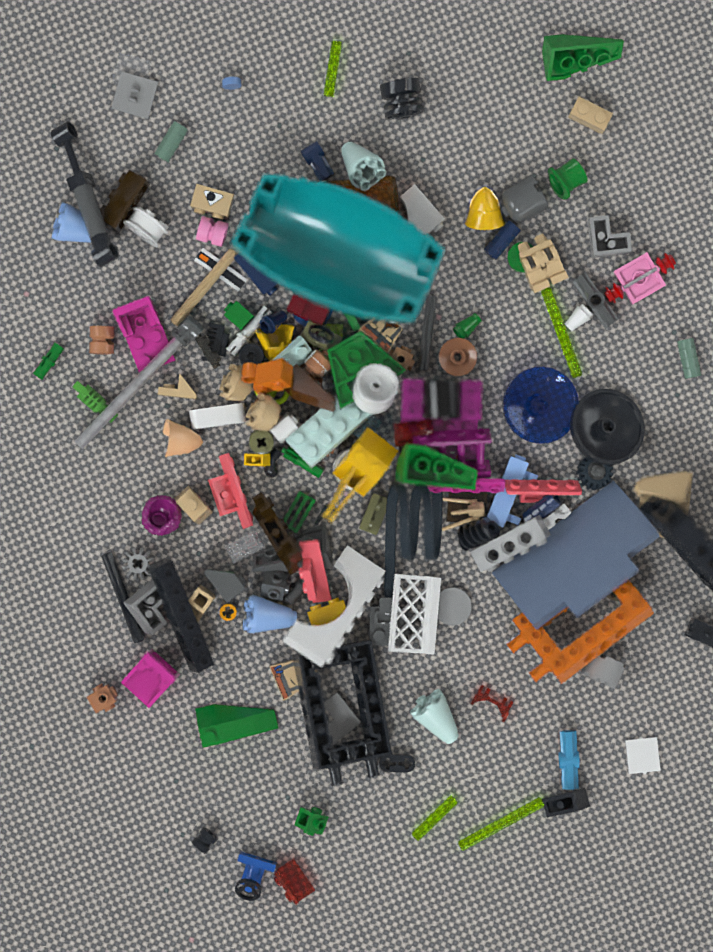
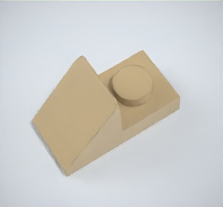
[158,374,198,400]

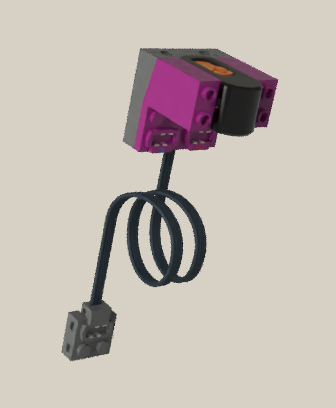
[369,379,482,646]

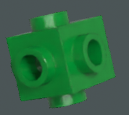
[294,806,329,836]

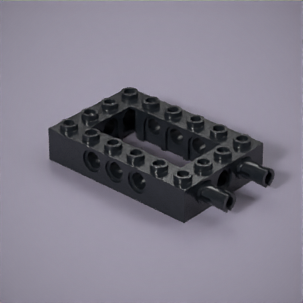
[639,495,713,591]
[292,640,392,786]

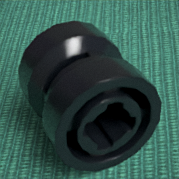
[191,827,218,854]

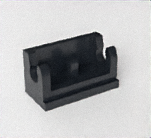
[684,618,713,648]

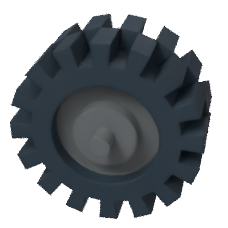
[576,458,614,490]

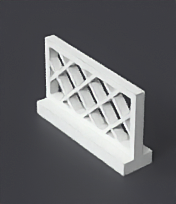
[388,574,441,655]

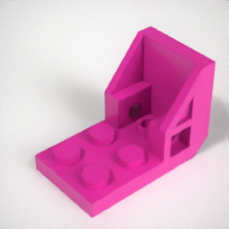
[112,296,176,373]
[121,649,180,708]

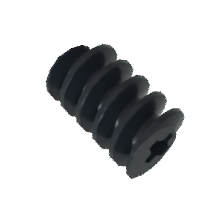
[457,517,500,551]

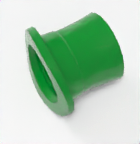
[548,158,588,200]

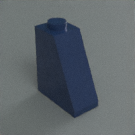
[233,253,279,297]

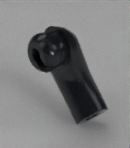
[264,448,282,477]

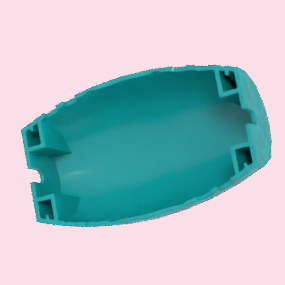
[232,174,445,324]

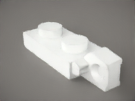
[524,503,571,541]

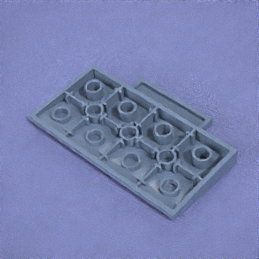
[492,480,660,630]

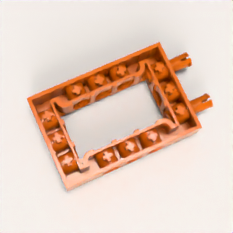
[507,579,654,684]

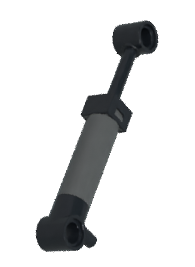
[51,121,119,267]

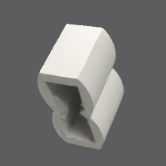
[270,414,299,443]

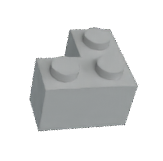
[587,215,632,258]
[123,579,167,635]

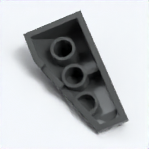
[252,525,333,572]

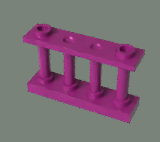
[412,428,492,478]

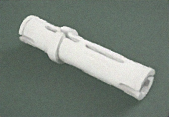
[226,305,273,357]

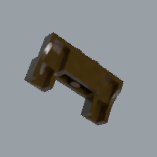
[252,492,303,575]

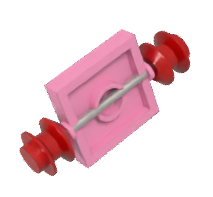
[604,252,676,305]

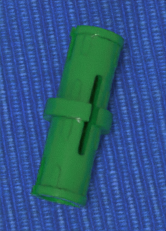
[32,342,65,380]

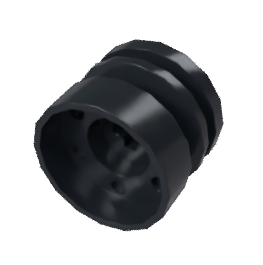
[380,77,425,120]

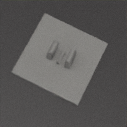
[111,71,158,119]

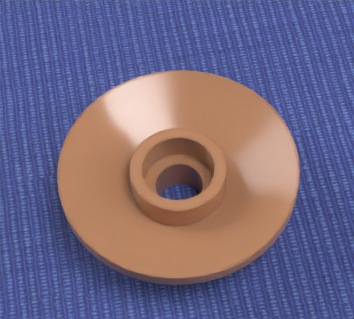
[439,338,477,376]

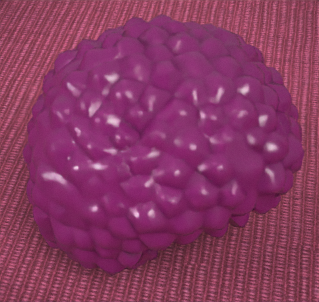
[141,495,182,536]

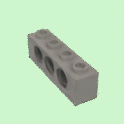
[470,515,551,572]

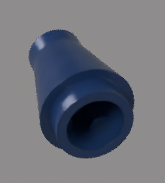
[259,310,287,334]

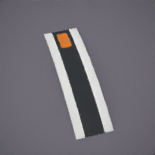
[194,248,247,292]

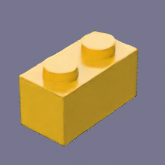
[244,453,270,466]

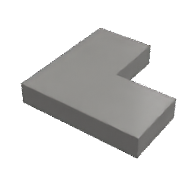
[324,692,361,745]

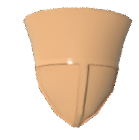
[163,419,203,457]

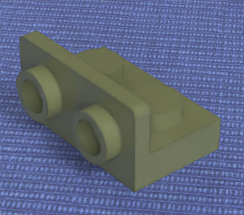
[359,493,387,535]

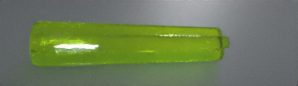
[323,40,342,97]
[412,795,458,841]

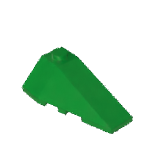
[395,444,478,490]

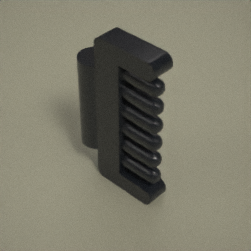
[202,323,230,363]

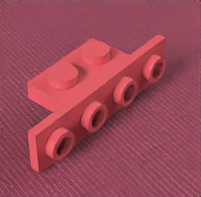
[208,453,253,529]
[505,479,582,503]
[299,540,332,603]

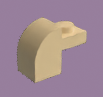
[189,584,217,622]

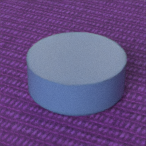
[222,77,242,90]

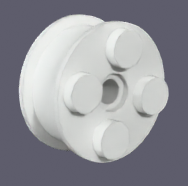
[123,206,169,247]

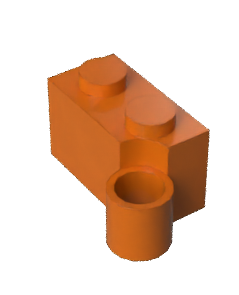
[241,358,293,395]

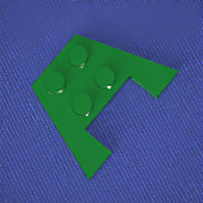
[327,331,407,410]

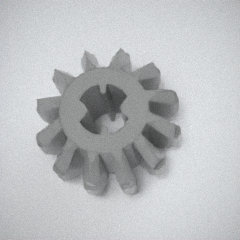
[122,547,155,580]

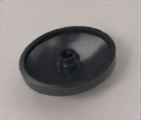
[570,389,645,465]

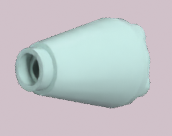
[341,142,386,191]
[410,689,459,744]

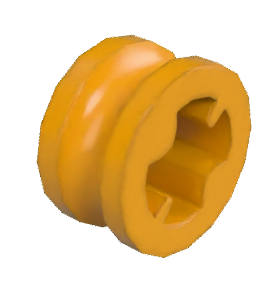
[220,603,237,621]

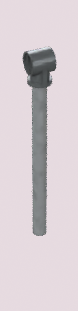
[74,314,204,449]

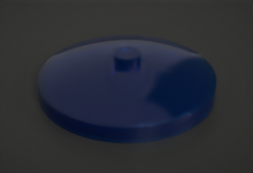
[502,367,579,444]

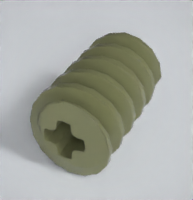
[249,430,274,454]

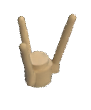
[442,497,485,531]

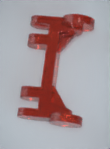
[470,684,513,722]

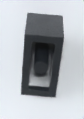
[542,788,590,818]

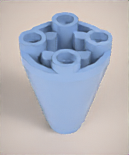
[51,202,91,243]
[242,595,297,633]

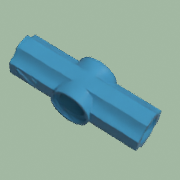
[559,730,580,790]

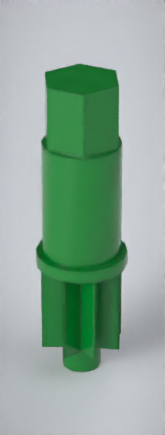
[281,446,325,478]

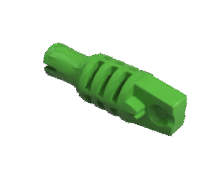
[72,381,118,423]

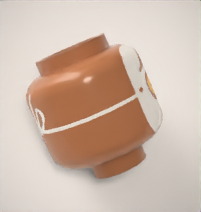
[304,350,331,378]

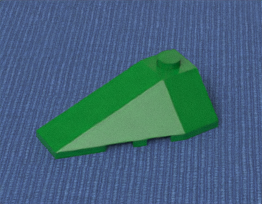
[542,34,624,81]
[195,704,279,748]

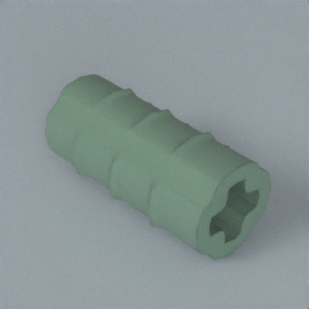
[154,121,188,163]
[677,338,701,379]

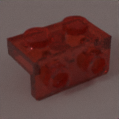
[393,420,434,447]
[273,858,315,905]

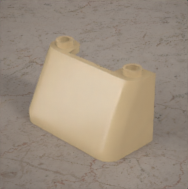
[634,471,693,538]

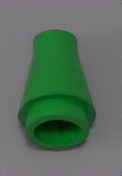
[453,313,482,339]

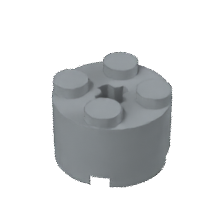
[581,653,627,689]

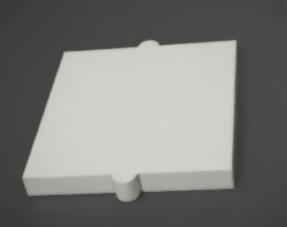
[625,737,660,774]

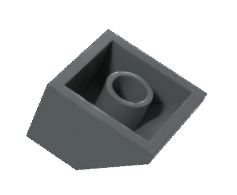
[204,569,248,603]

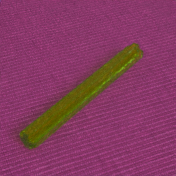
[541,287,582,378]
[458,797,544,851]

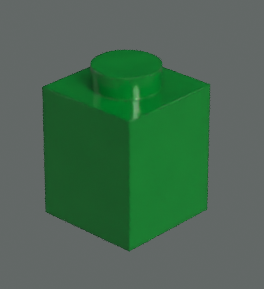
[224,301,254,331]

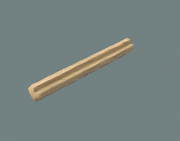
[170,248,237,326]

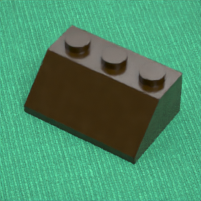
[100,170,150,233]

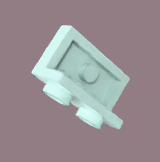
[273,335,313,366]

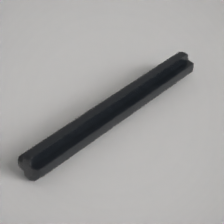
[102,552,144,643]

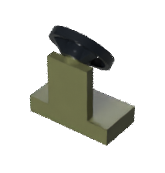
[301,321,343,352]

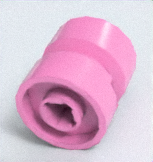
[196,216,229,247]

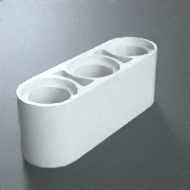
[189,403,247,430]

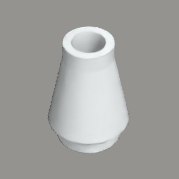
[564,304,593,331]

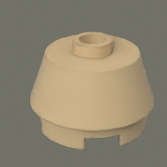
[219,364,253,401]
[245,393,281,431]

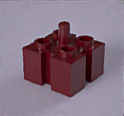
[287,293,331,326]

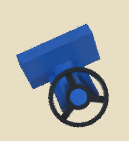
[235,851,277,901]

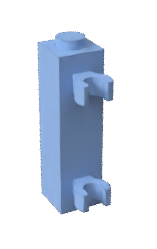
[486,454,538,528]

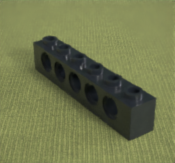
[148,558,215,673]

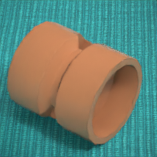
[89,326,115,354]

